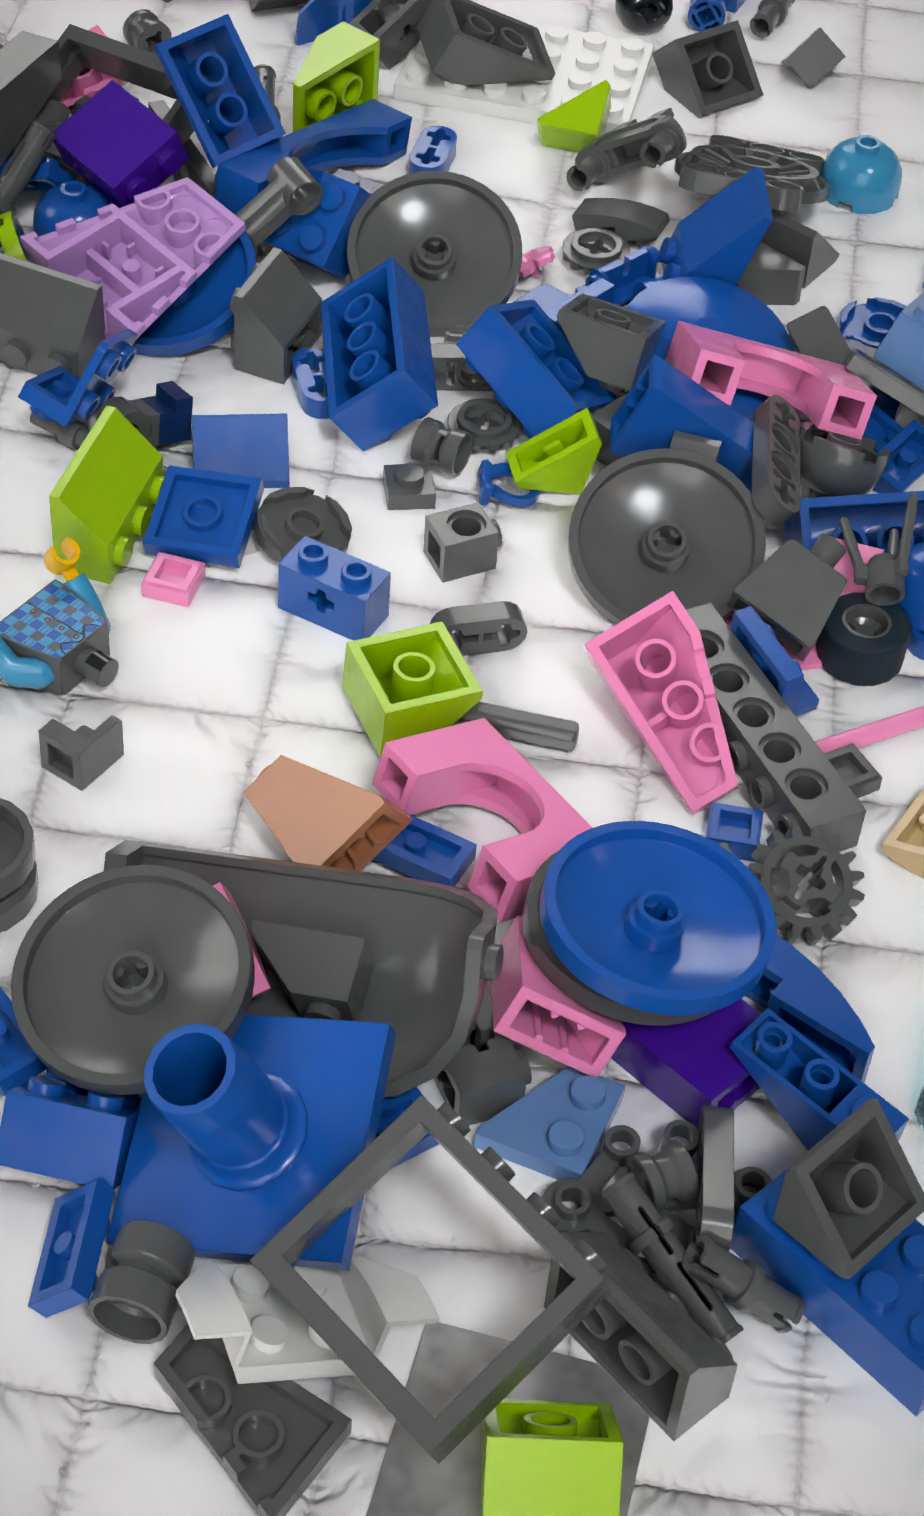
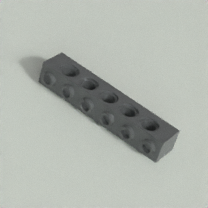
[686,602,866,857]

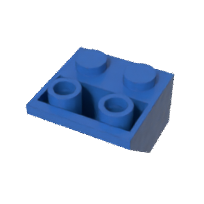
[0,1068,142,1190]

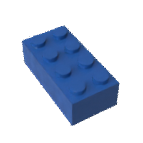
[320,257,438,452]
[730,1163,924,1416]

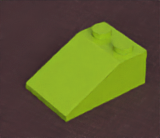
[293,21,380,132]

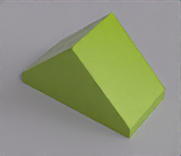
[537,80,611,152]
[505,408,602,495]

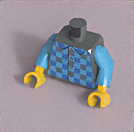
[0,537,119,696]

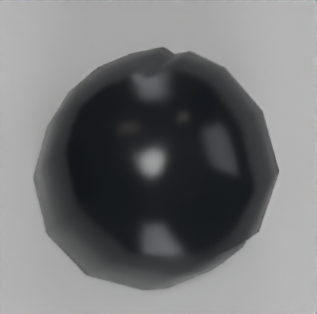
[615,0,673,32]

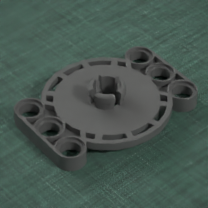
[674,135,831,212]

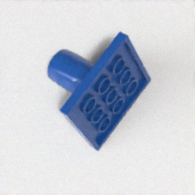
[107,1014,397,1271]

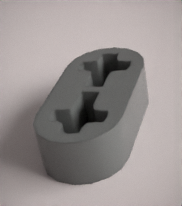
[430,601,528,656]

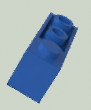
[730,1008,909,1151]

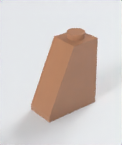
[243,755,413,871]

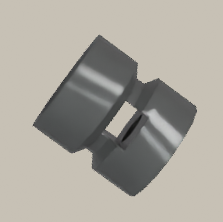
[88,1221,195,1344]

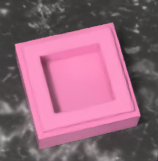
[141,552,206,608]

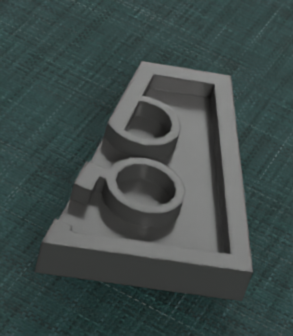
[154,1324,352,1516]

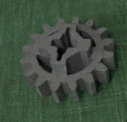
[747,824,865,946]

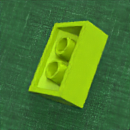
[49,405,164,584]

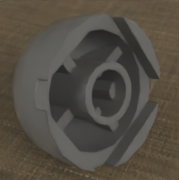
[799,421,891,498]

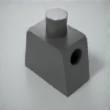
[727,534,847,662]

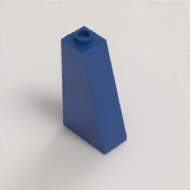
[610,355,753,493]

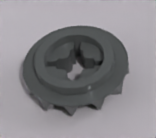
[562,228,630,276]
[448,398,521,454]

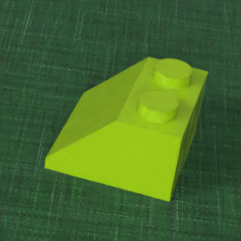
[342,622,483,757]
[480,1399,624,1516]

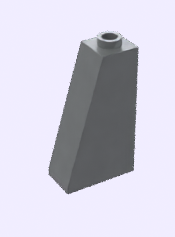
[0,31,62,167]

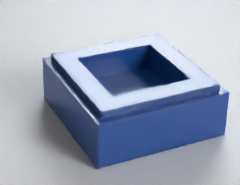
[705,802,764,862]

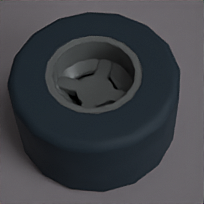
[816,592,911,686]

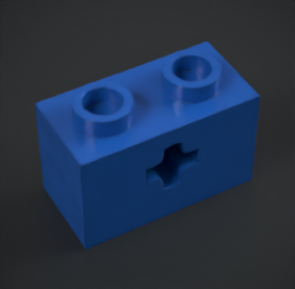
[278,536,391,641]

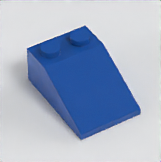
[659,166,773,286]

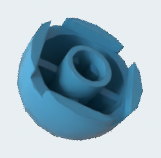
[820,135,902,214]

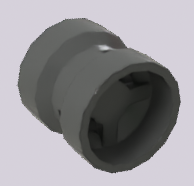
[410,417,474,477]

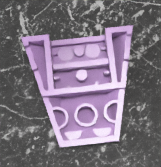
[20,177,246,339]

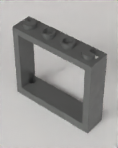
[9,24,194,208]
[250,1095,610,1464]

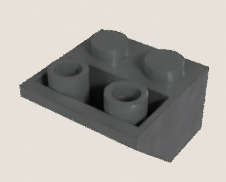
[230,247,322,385]

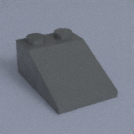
[416,0,556,85]

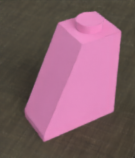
[491,916,626,1077]

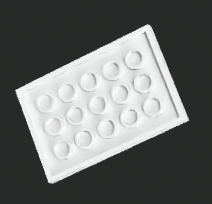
[393,18,654,134]

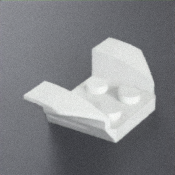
[175,1255,440,1384]

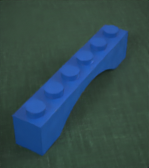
[214,99,412,214]

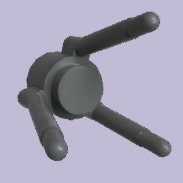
[839,493,918,606]

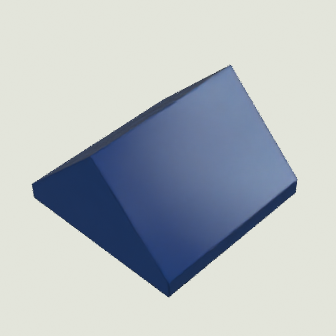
[192,413,290,488]

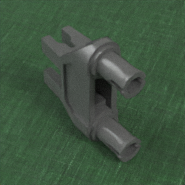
[566,108,687,191]

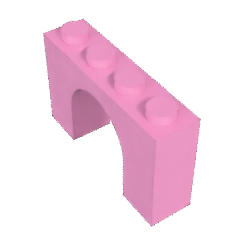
[665,321,877,440]
[372,718,593,923]

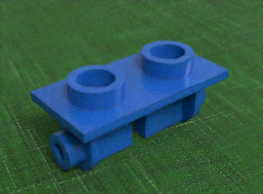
[575,245,663,306]

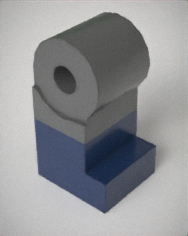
[96,381,193,447]

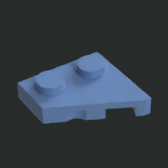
[474,1066,625,1180]

